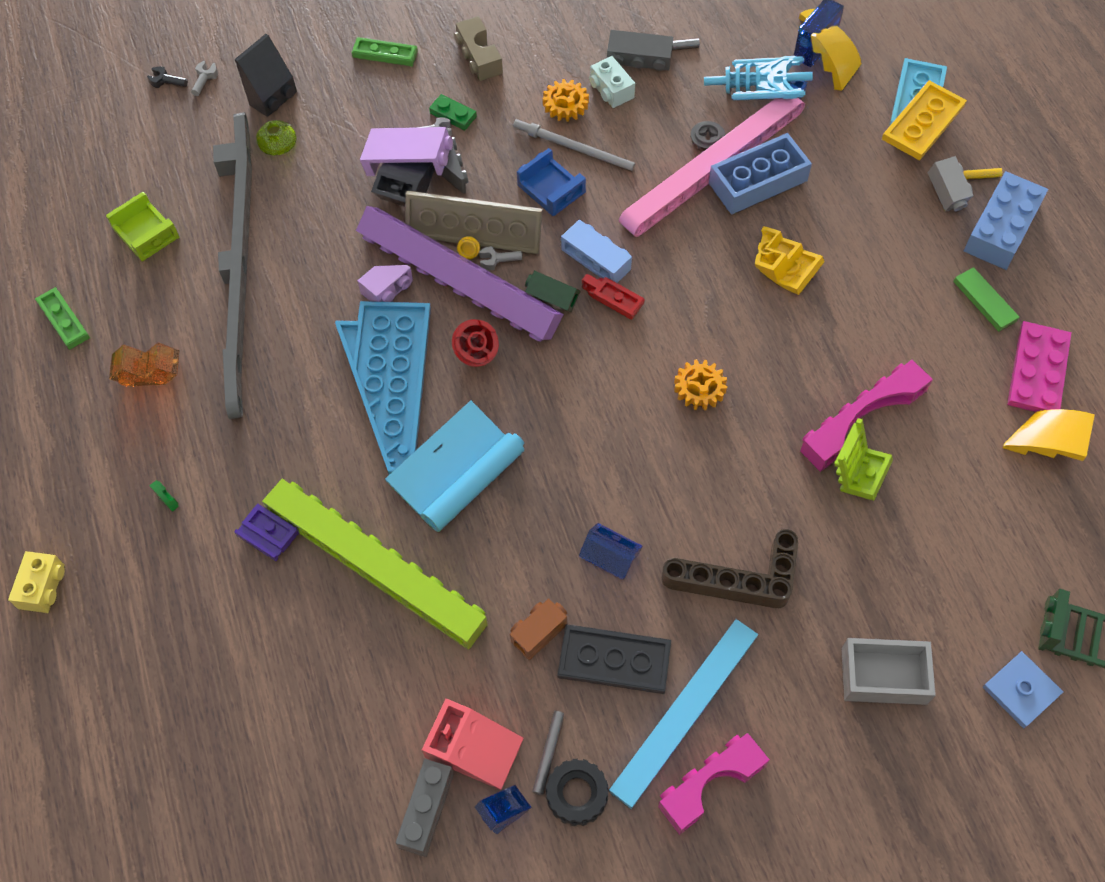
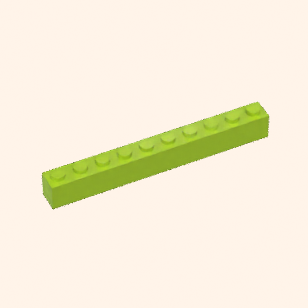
[262,479,488,650]

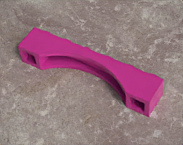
[800,360,933,472]

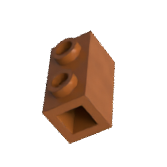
[510,598,567,660]

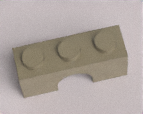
[454,16,503,81]

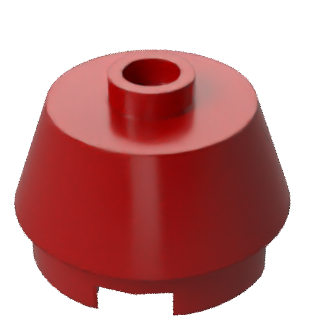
[452,319,499,367]

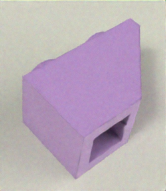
[357,265,413,302]

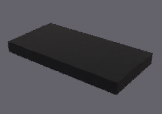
[557,624,671,694]

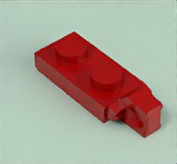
[581,274,645,320]

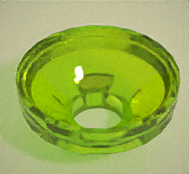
[256,120,297,155]

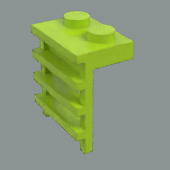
[834,418,893,501]

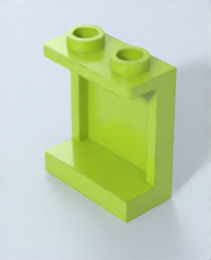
[106,192,179,262]

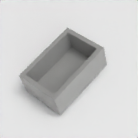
[842,638,936,705]

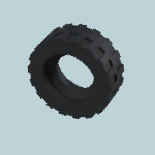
[546,758,609,826]

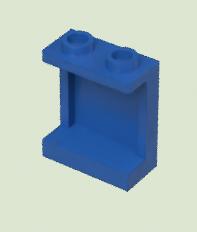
[517,148,586,216]

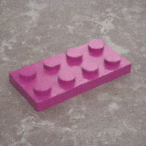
[1007,321,1072,412]

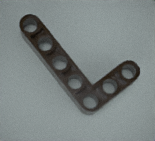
[661,529,798,608]

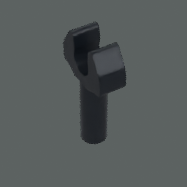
[147,66,188,88]

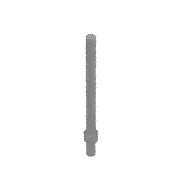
[513,119,635,171]

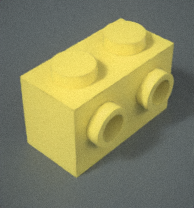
[8,551,65,613]

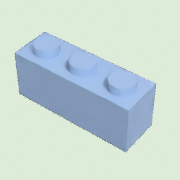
[561,220,632,283]

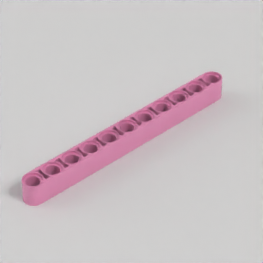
[619,98,805,237]

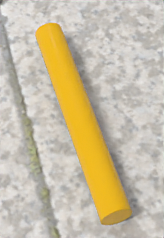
[963,168,1002,179]

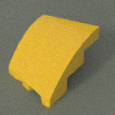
[811,26,862,91]
[755,226,824,295]
[1003,409,1095,461]

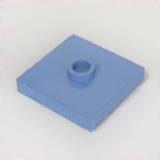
[983,651,1063,729]

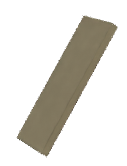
[405,191,543,254]

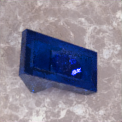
[475,785,532,834]

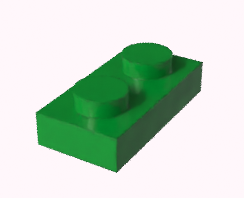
[429,94,477,131]

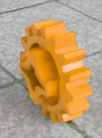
[542,79,589,122]
[674,359,727,410]

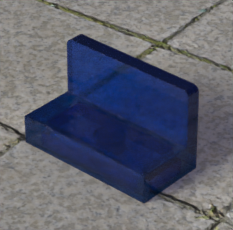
[579,523,643,579]

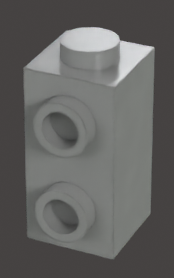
[927,156,974,211]

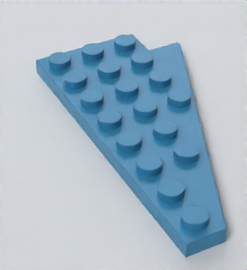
[335,301,431,475]

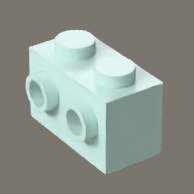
[589,56,635,108]

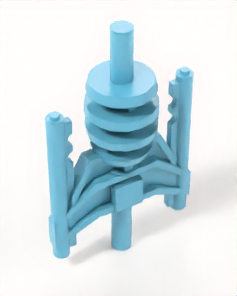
[704,56,813,100]

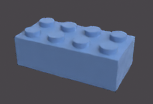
[709,133,812,215]
[964,171,1048,270]

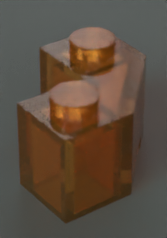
[109,343,180,386]

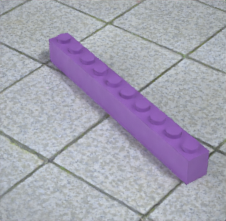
[356,206,564,341]

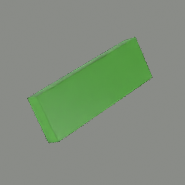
[352,37,418,66]
[953,267,1019,332]
[35,287,90,350]

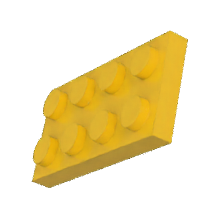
[881,80,967,161]

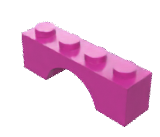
[658,733,770,835]

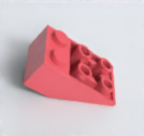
[422,699,524,790]

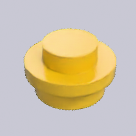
[457,236,480,260]

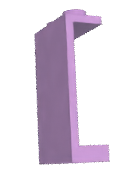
[360,127,453,176]

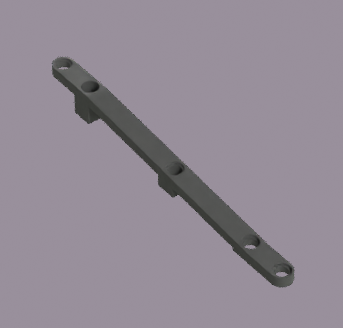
[213,112,252,419]

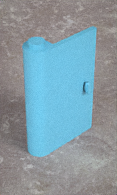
[385,401,524,532]

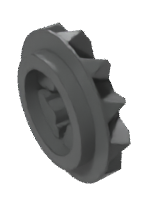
[690,121,726,149]

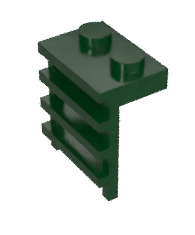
[1038,588,1105,668]

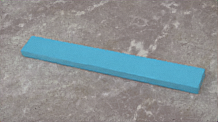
[609,619,758,810]

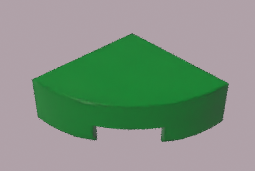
[149,480,179,512]

